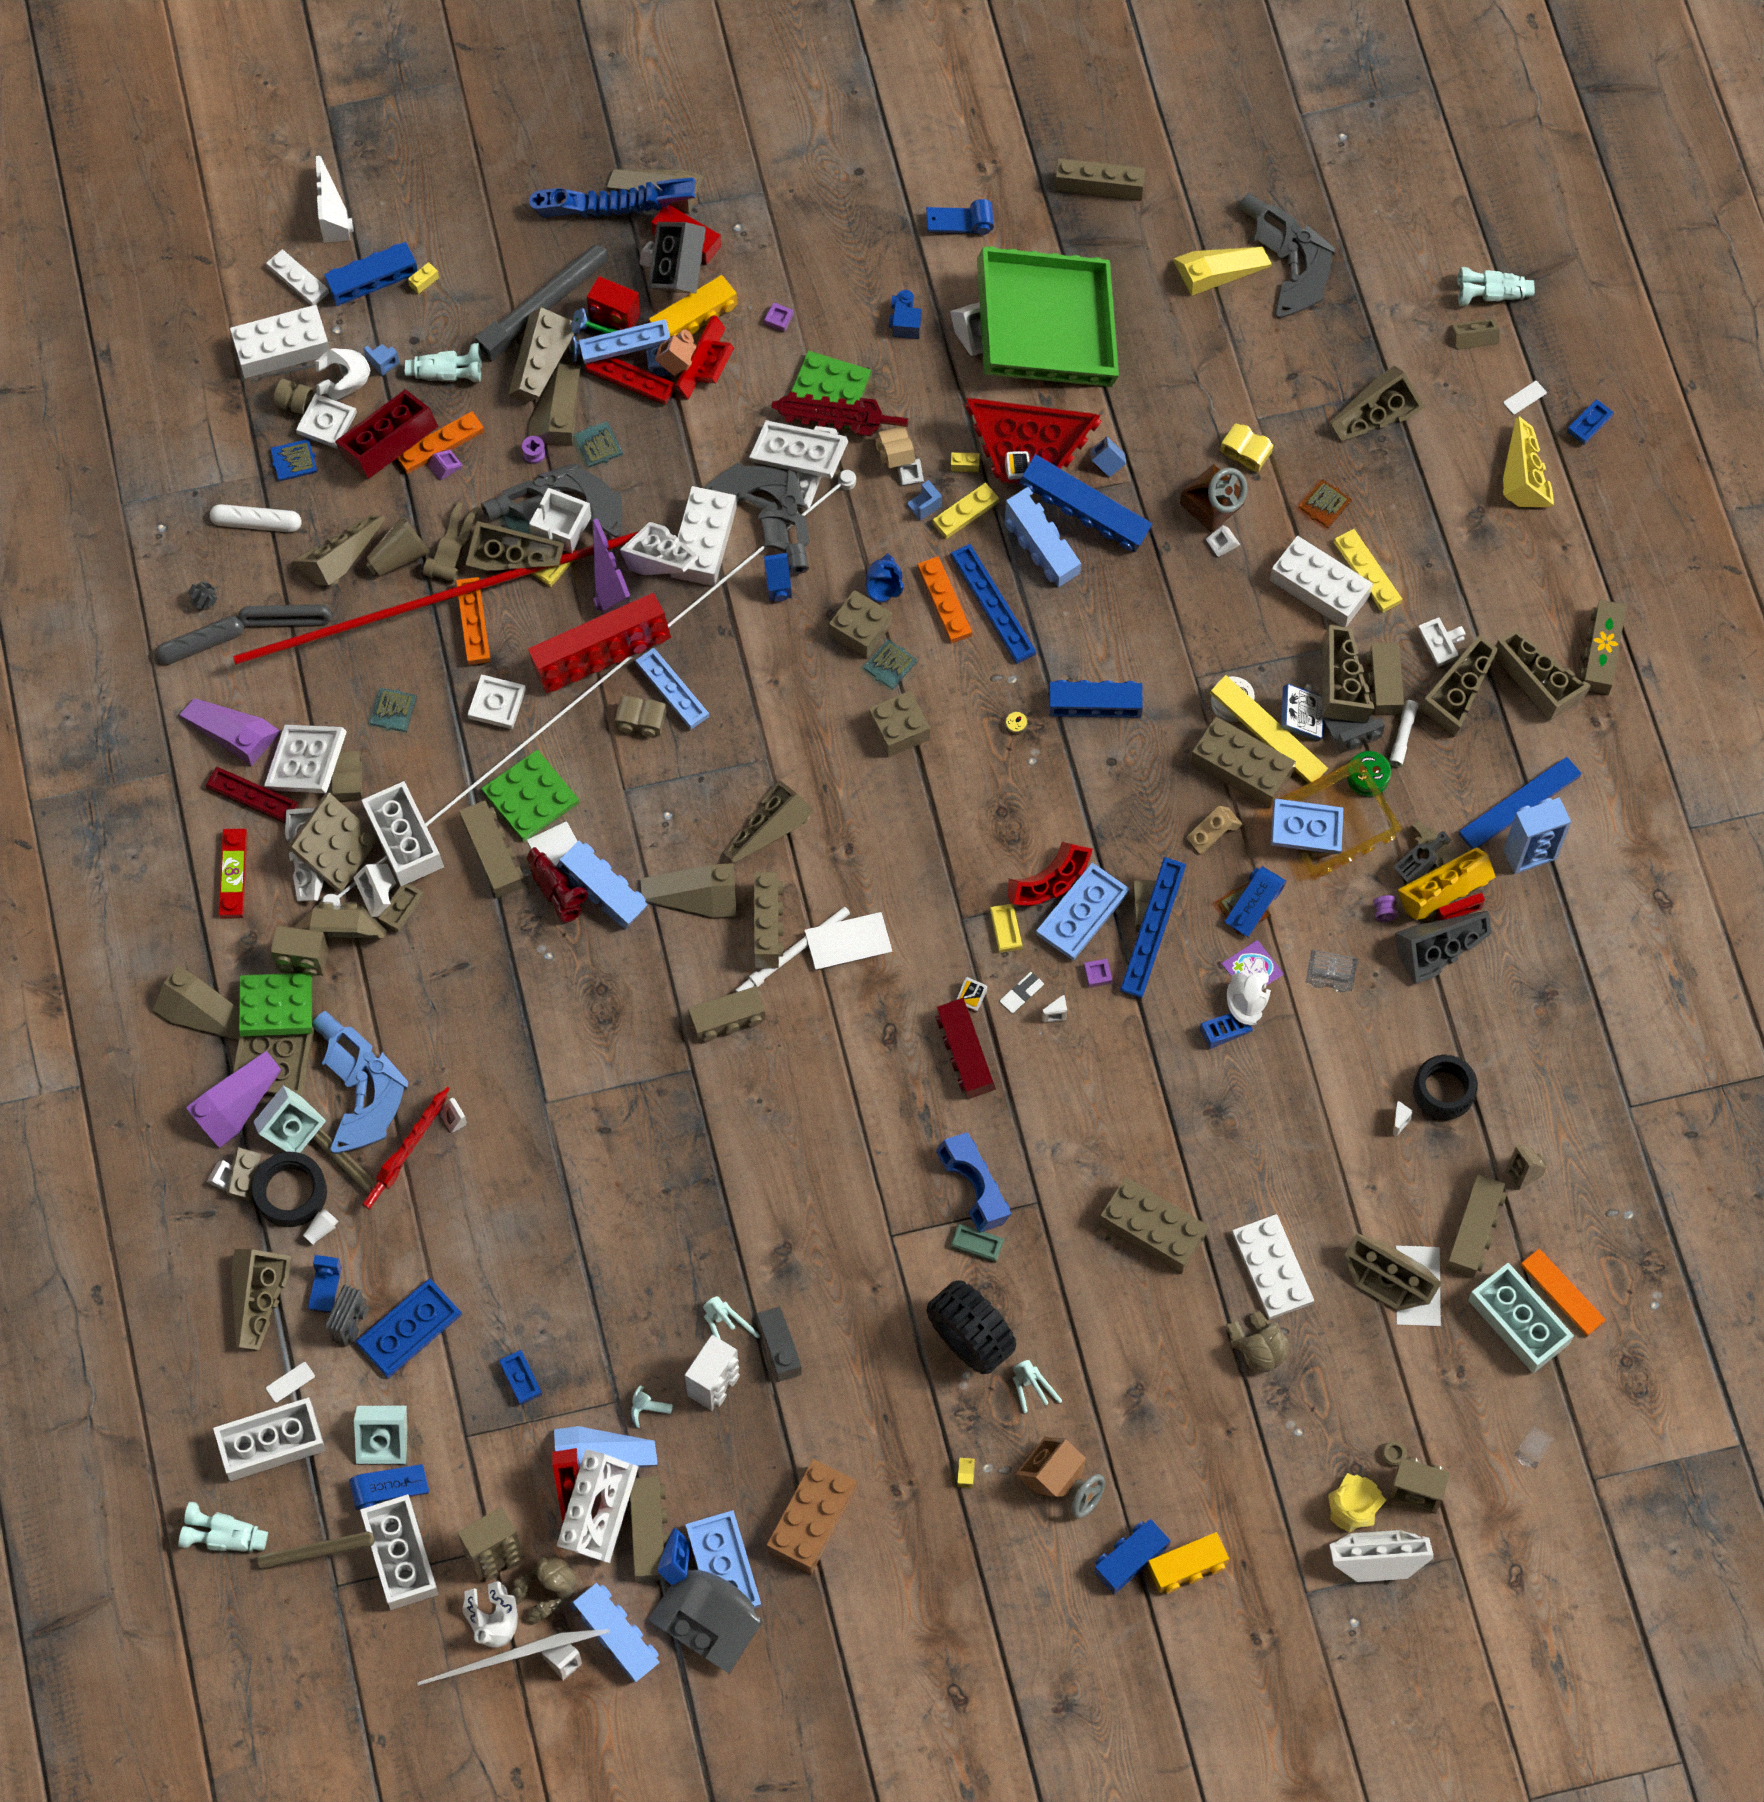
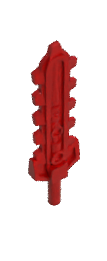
[362,1087,450,1210]

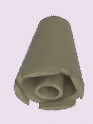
[366,516,430,576]

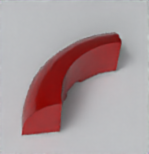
[1008,842,1093,905]

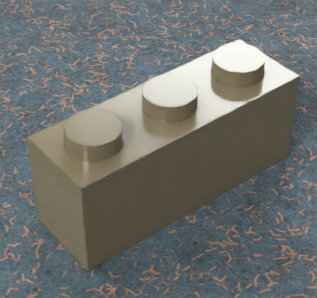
[1366,642,1404,715]
[688,986,766,1042]

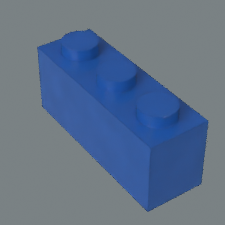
[1094,1519,1171,1595]

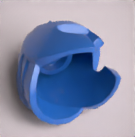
[866,553,904,602]

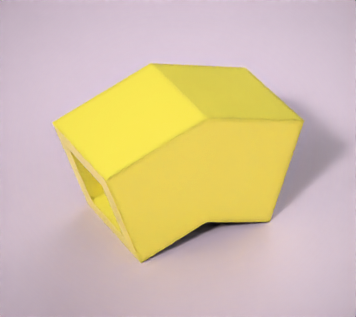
[957,1458,975,1488]

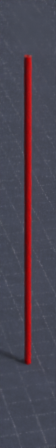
[233,531,639,665]

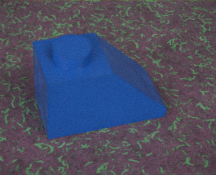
[764,553,792,602]

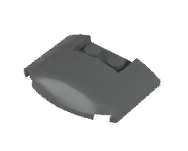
[649,1569,763,1674]

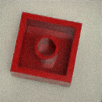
[587,276,640,330]

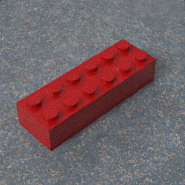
[528,592,671,694]

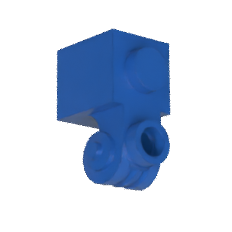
[889,290,922,339]

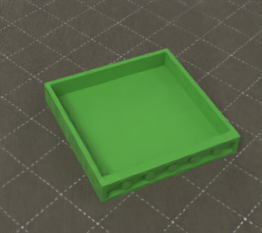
[977,246,1119,387]

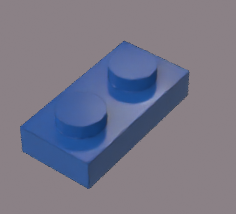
[1567,399,1614,445]
[499,1350,542,1405]

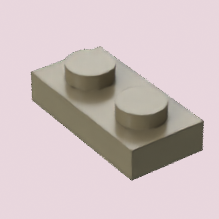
[378,883,425,933]
[226,1147,261,1201]

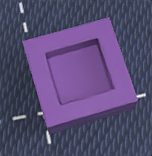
[764,302,794,332]
[1084,959,1112,988]

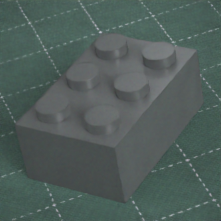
[648,222,706,294]

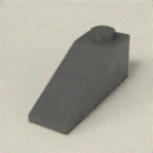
[757,1307,802,1382]

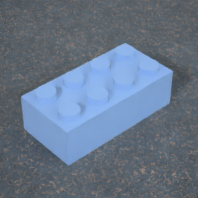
[1503,797,1571,874]

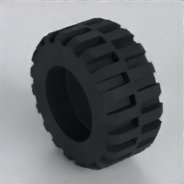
[926,1280,1016,1374]

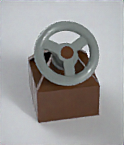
[1180,464,1247,533]

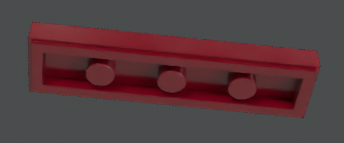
[205,766,299,824]

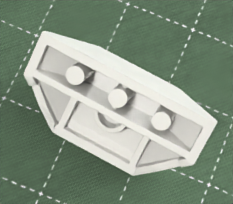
[1330,1530,1433,1582]

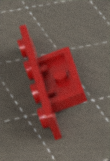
[676,315,734,399]

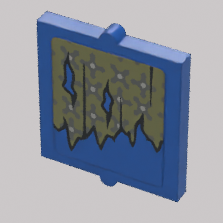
[271,439,317,482]

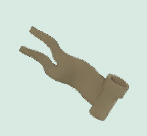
[423,502,480,582]

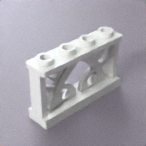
[557,1449,639,1563]

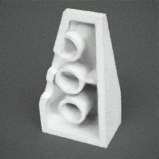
[620,522,698,575]

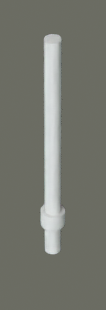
[735,907,850,992]

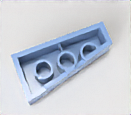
[1004,487,1081,588]
[557,841,648,929]
[568,1583,660,1683]

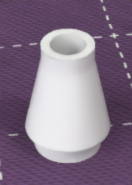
[303,1208,339,1245]

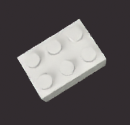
[685,1335,740,1411]

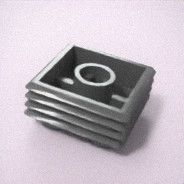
[325,1284,369,1347]

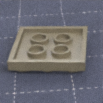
[287,793,378,892]
[233,1027,314,1098]

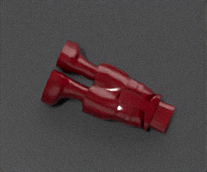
[526,847,588,923]

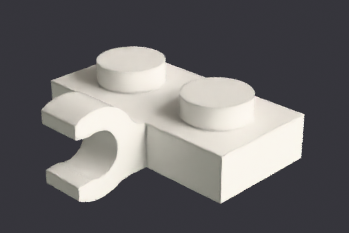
[1418,617,1466,667]

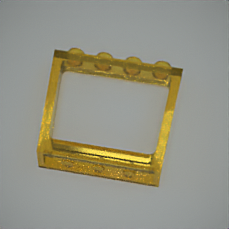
[1280,758,1403,877]

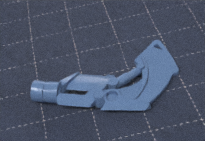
[312,1011,408,1154]

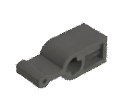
[1393,831,1451,883]

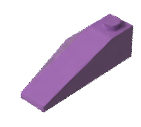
[593,518,630,615]
[180,698,281,766]
[186,1051,281,1148]

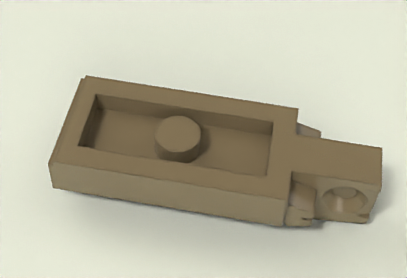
[1411,820,1458,869]

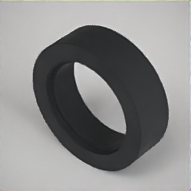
[252,1152,327,1227]

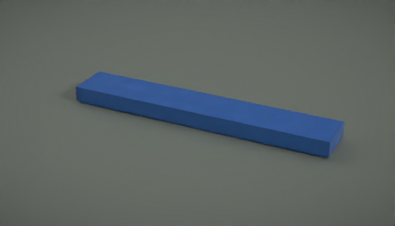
[950,544,1036,664]
[1458,757,1582,850]
[1120,857,1187,998]

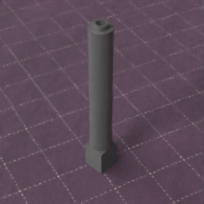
[475,244,608,362]

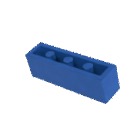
[324,242,418,306]
[1049,680,1143,718]

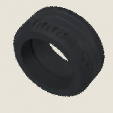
[1413,1054,1478,1120]

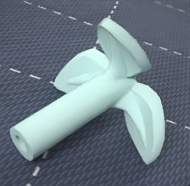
[631,1386,672,1428]

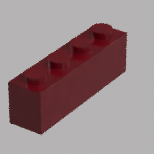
[935,997,996,1099]

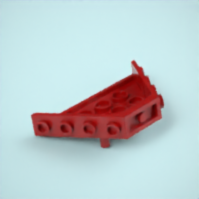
[965,397,1102,484]

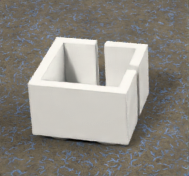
[529,488,591,553]

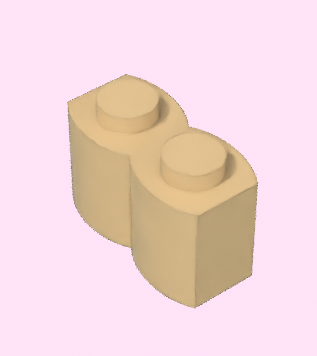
[875,427,915,468]

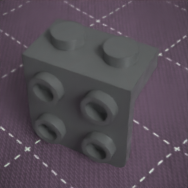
[1322,715,1385,754]

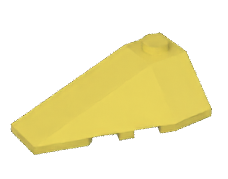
[1173,247,1272,296]
[1503,416,1554,507]

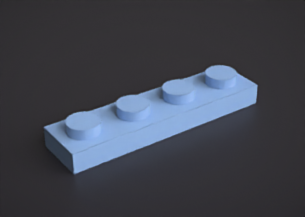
[579,319,670,364]
[635,648,709,730]

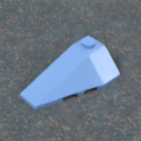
[554,1426,658,1473]

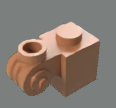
[655,330,696,376]

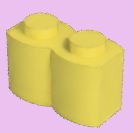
[1220,423,1274,472]

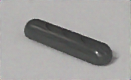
[238,604,332,627]
[155,616,244,665]

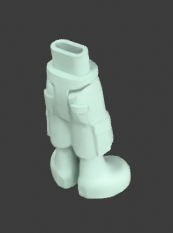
[1457,267,1535,306]
[405,343,482,382]
[178,1501,268,1552]

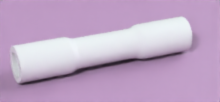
[1389,700,1418,767]

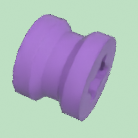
[522,436,545,464]
[1373,895,1399,922]

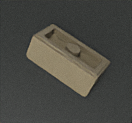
[1451,319,1500,349]

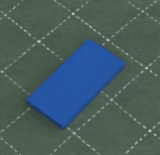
[356,1278,462,1378]

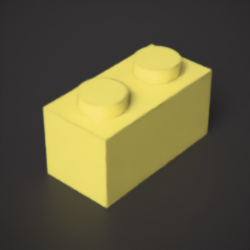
[408,262,439,294]
[951,452,979,472]

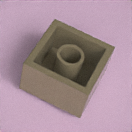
[829,590,892,659]
[869,690,930,758]
[271,926,329,977]
[1389,1457,1450,1513]

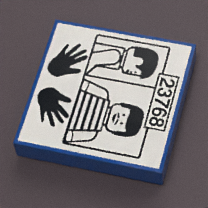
[1281,684,1323,741]

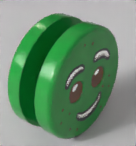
[1347,751,1391,797]

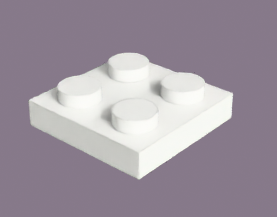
[296,393,357,449]
[468,674,526,729]

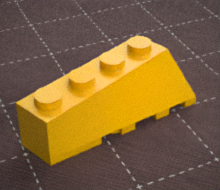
[1398,847,1496,920]

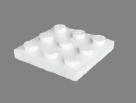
[264,725,347,793]

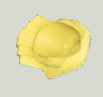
[1328,1473,1386,1532]

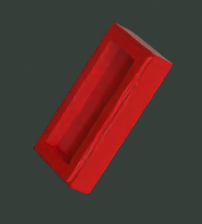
[1436,892,1485,921]

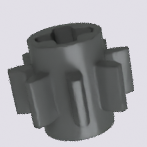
[188,581,218,610]

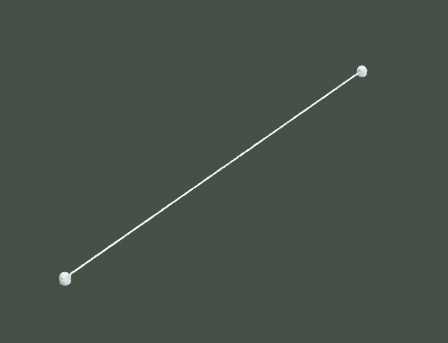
[321,470,856,906]

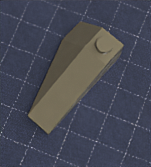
[606,169,703,213]
[1329,365,1425,441]
[293,515,385,587]
[153,965,240,1041]
[231,1249,291,1350]

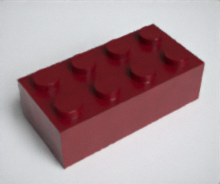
[335,389,439,479]

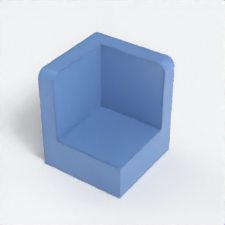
[364,344,400,376]
[1090,436,1126,477]
[908,480,942,521]

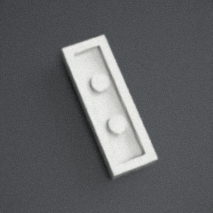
[266,249,329,306]

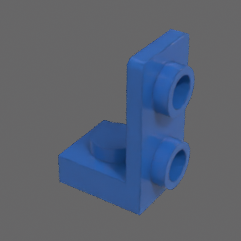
[308,1255,342,1313]

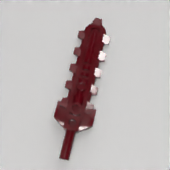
[771,391,909,437]

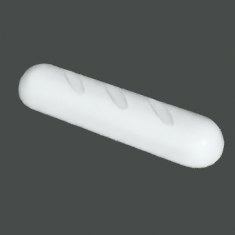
[209,504,302,532]

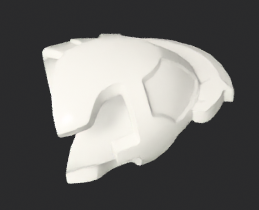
[1227,973,1271,1025]

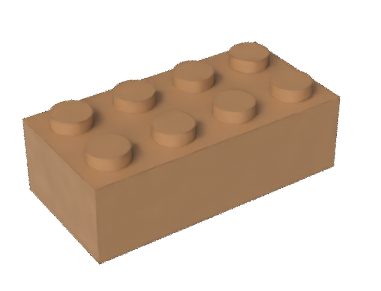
[767,1459,857,1575]

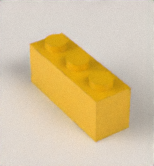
[1147,1532,1229,1594]

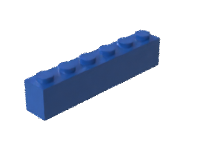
[1019,454,1153,552]

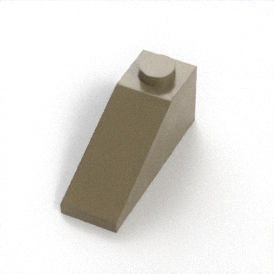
[1506,1144,1546,1190]

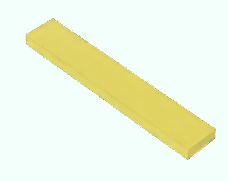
[1210,675,1328,786]

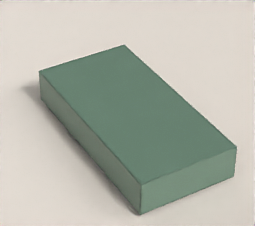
[950,1223,1004,1263]

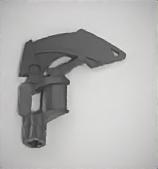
[1238,193,1335,318]
[481,463,622,538]
[703,463,810,575]

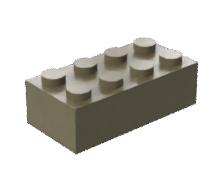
[1191,716,1296,808]
[1099,1177,1209,1274]
[457,1506,524,1582]

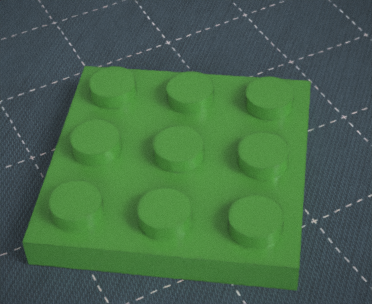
[792,351,871,429]
[481,749,580,842]
[239,973,312,1036]

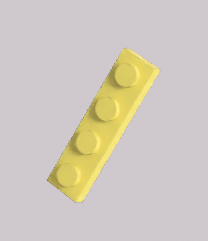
[1334,529,1402,613]

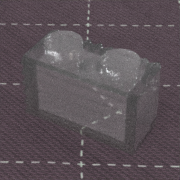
[1305,949,1358,992]

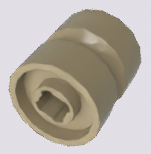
[273,379,314,415]

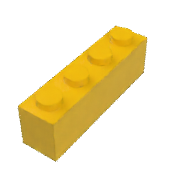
[649,275,737,337]

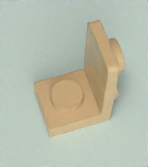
[1187,806,1243,854]

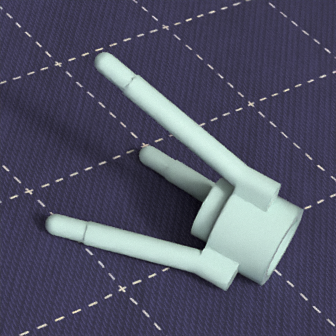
[703,1296,760,1340]
[1012,1360,1062,1413]

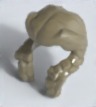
[1227,1311,1289,1374]
[510,1556,576,1624]

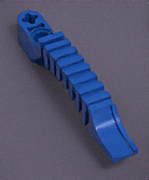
[529,178,696,218]

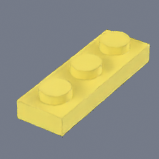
[932,482,1000,539]

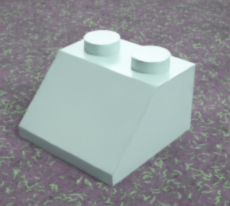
[254,1085,326,1153]
[354,1406,407,1464]

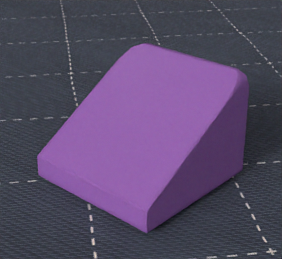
[428,450,463,480]

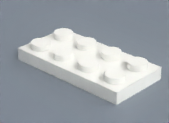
[749,421,848,479]
[1232,1214,1314,1320]

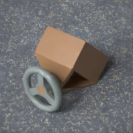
[1015,1436,1105,1518]

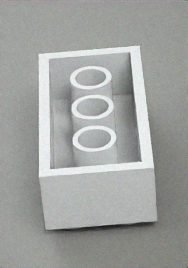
[230,305,330,378]
[671,486,737,586]
[1270,536,1373,627]
[362,781,444,886]
[213,1397,326,1482]
[360,1495,439,1610]

